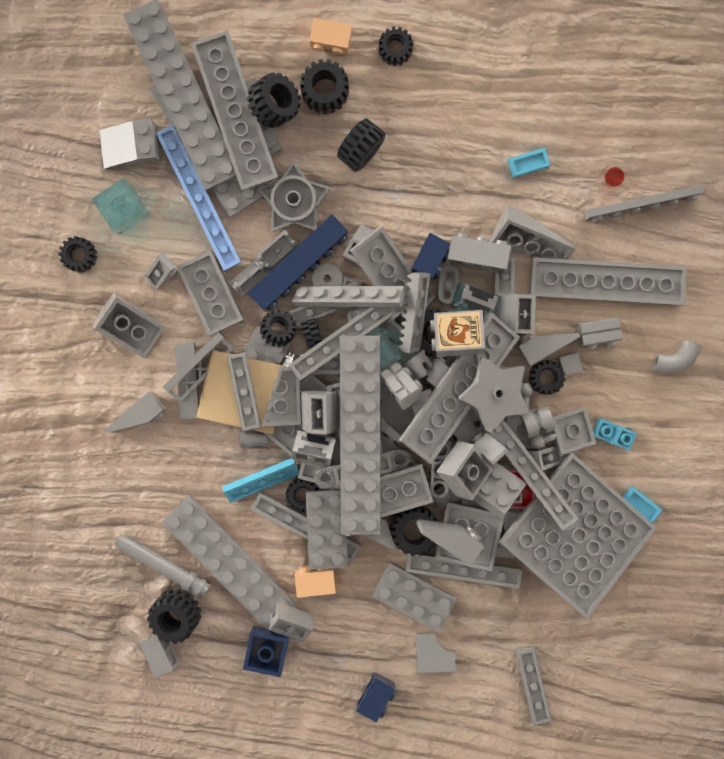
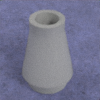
[240,430,267,448]

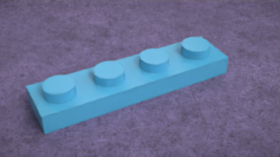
[222,458,300,503]

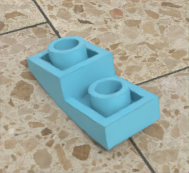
[593,418,637,451]

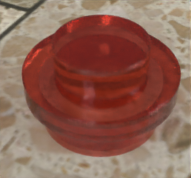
[605,167,625,187]

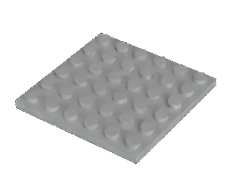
[498,453,656,619]

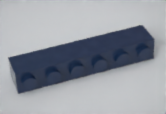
[247,214,348,312]

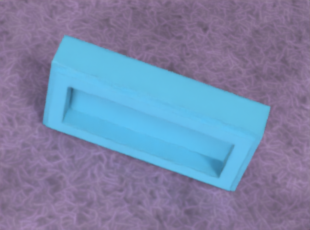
[507,148,550,178]
[622,486,663,523]

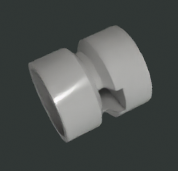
[520,406,555,439]

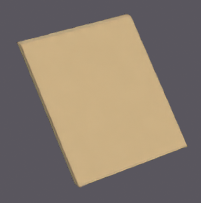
[197,350,287,434]

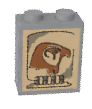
[430,310,485,357]

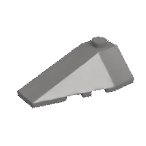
[490,206,576,259]

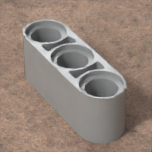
[430,442,450,498]

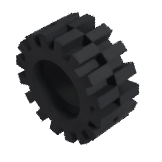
[379,26,413,66]
[58,236,97,272]
[260,309,296,347]
[300,318,323,350]
[528,360,566,395]
[285,478,320,513]

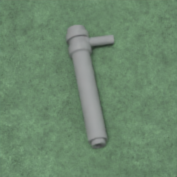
[115,534,210,598]

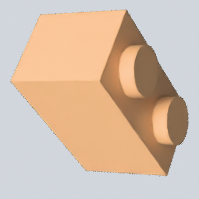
[310,18,352,56]
[295,566,336,598]

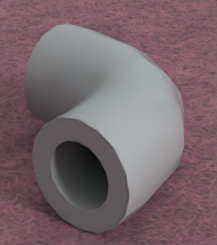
[652,341,702,375]

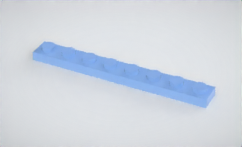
[156,125,242,271]

